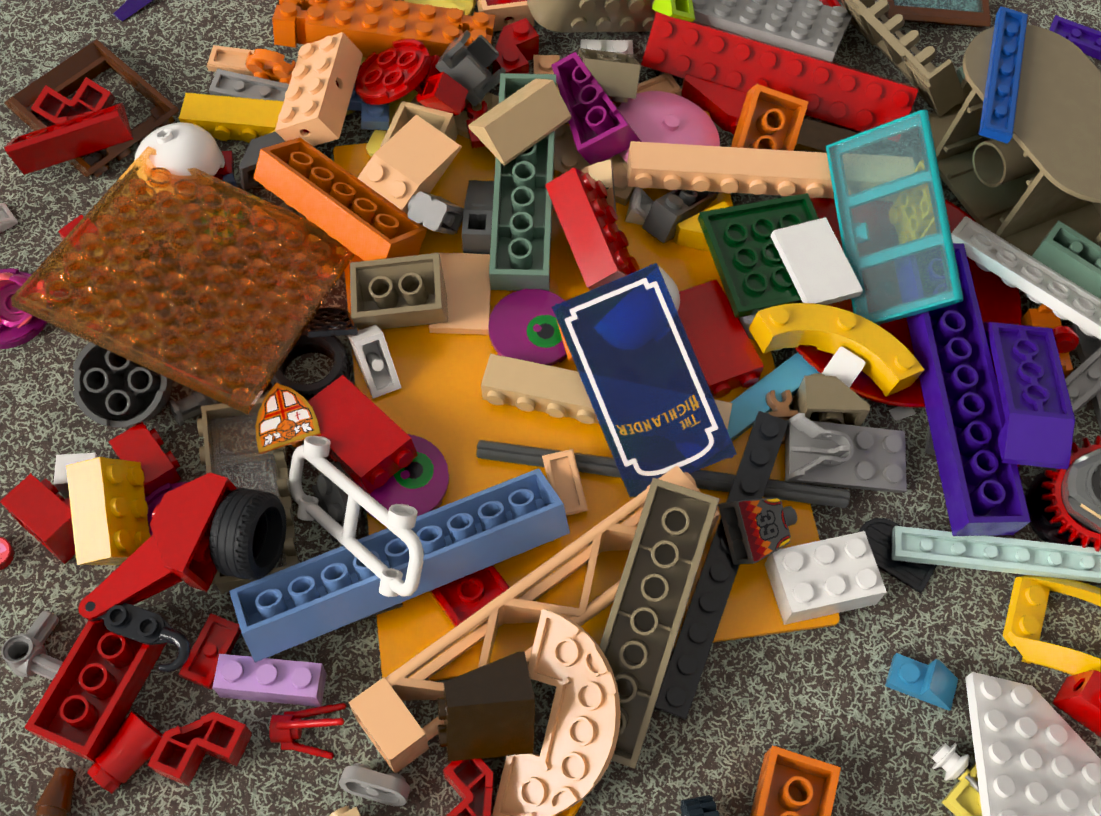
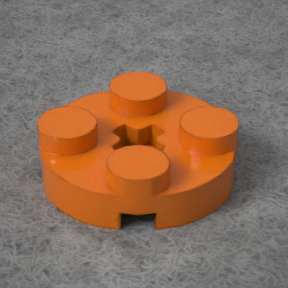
[245,49,296,84]

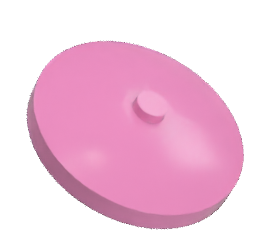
[618,91,720,162]

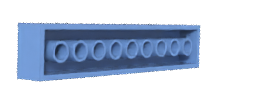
[229,468,570,662]

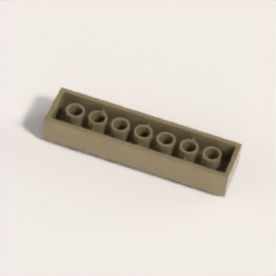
[599,478,719,769]

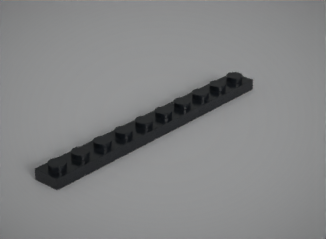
[654,411,789,721]

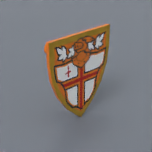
[255,383,321,454]

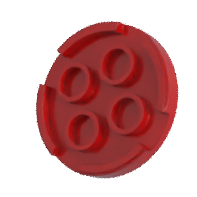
[355,39,431,105]

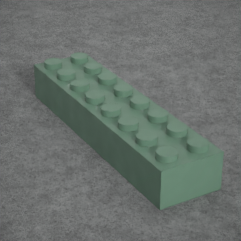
[489,73,557,291]

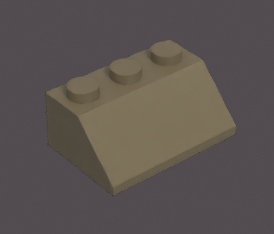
[578,48,641,103]
[350,253,448,330]

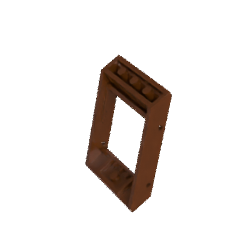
[4,39,179,177]

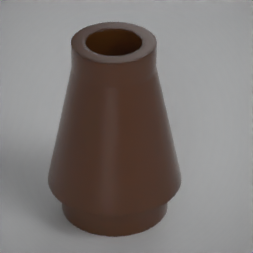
[34,767,77,816]

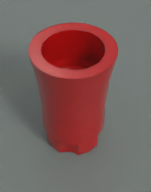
[87,710,163,794]

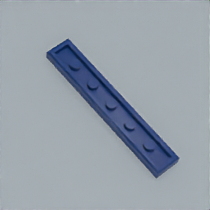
[979,6,1028,144]

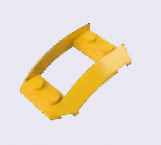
[1003,575,1101,675]

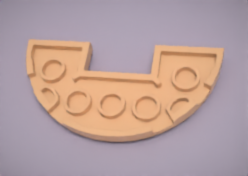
[492,609,621,816]

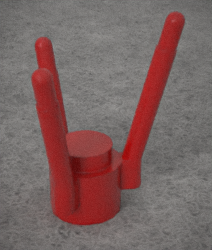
[269,703,346,759]

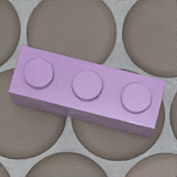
[212,654,327,707]

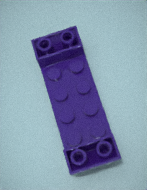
[983,322,1075,470]

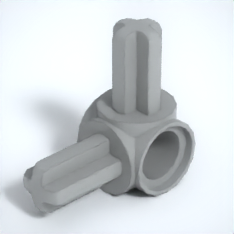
[1,611,63,680]

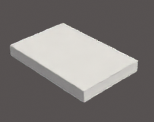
[771,217,863,305]

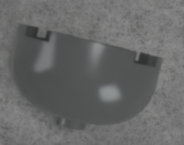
[72,333,173,428]

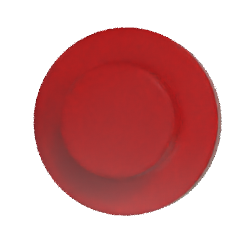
[1053,326,1079,354]

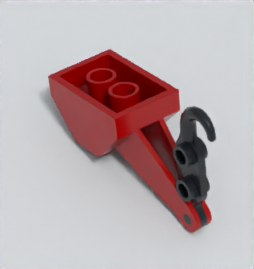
[78,472,237,672]

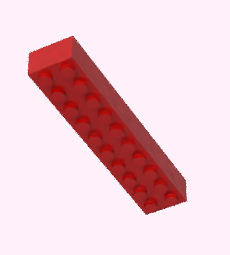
[641,12,919,143]

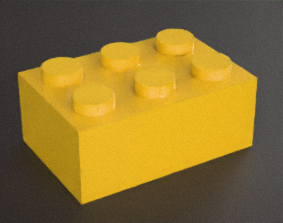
[66,457,151,565]

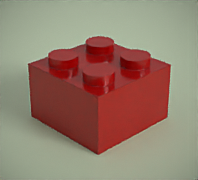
[0,473,76,564]

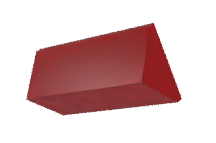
[4,103,134,175]

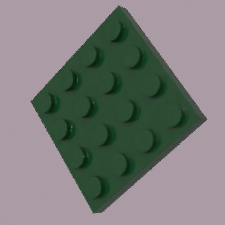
[698,193,819,318]

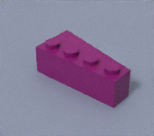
[551,52,642,165]

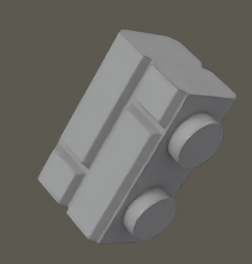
[407,191,464,235]

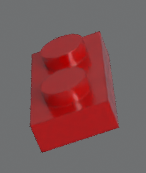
[178,613,241,690]

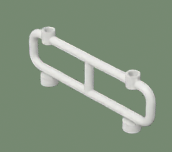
[289,436,424,597]

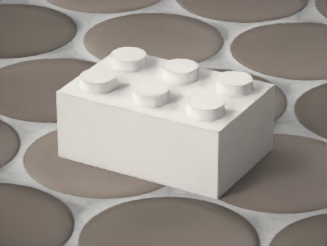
[764,531,887,625]

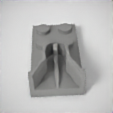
[785,413,907,493]

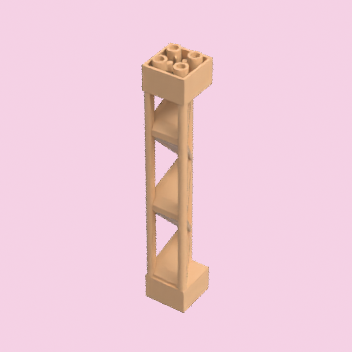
[349,465,720,773]

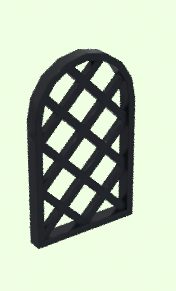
[301,307,358,338]

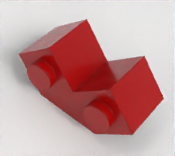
[493,18,539,85]
[415,54,469,116]
[31,77,116,124]
[148,712,252,787]
[443,758,493,816]

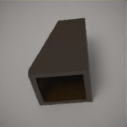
[437,651,535,762]

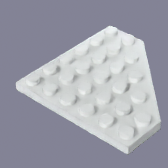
[965,672,1101,816]

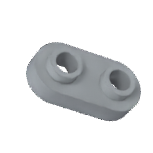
[339,763,411,806]

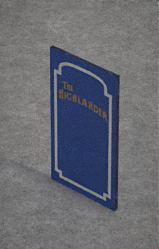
[552,263,737,498]

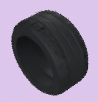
[267,328,350,401]
[209,488,287,580]

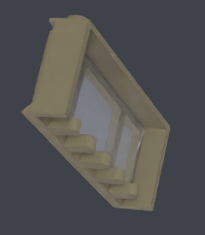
[197,397,299,595]

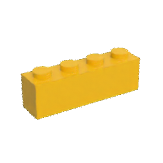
[179,93,286,143]

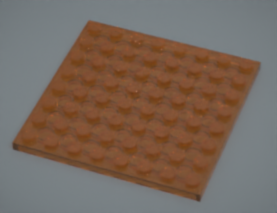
[11,146,355,415]

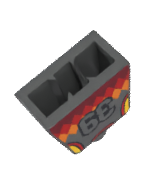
[718,497,797,565]

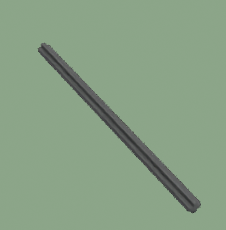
[476,440,850,508]

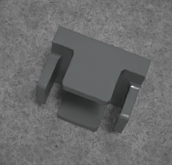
[435,30,506,107]

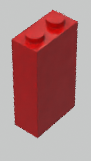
[667,279,764,398]
[307,375,418,494]

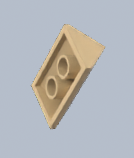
[468,79,571,166]

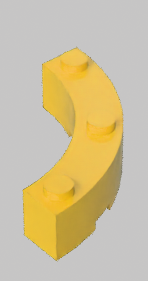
[749,303,924,397]

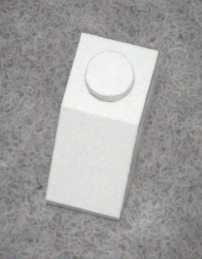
[348,324,402,398]

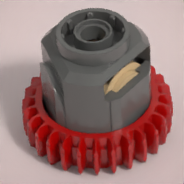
[1041,435,1101,552]

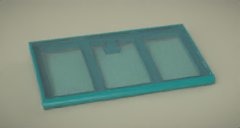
[826,110,963,325]

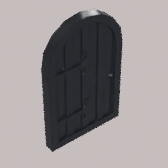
[858,518,937,594]

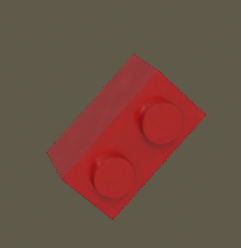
[108,422,181,497]

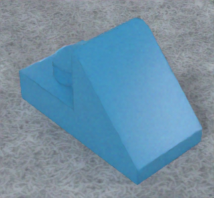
[885,653,958,711]

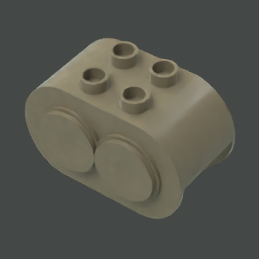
[920,24,1101,256]

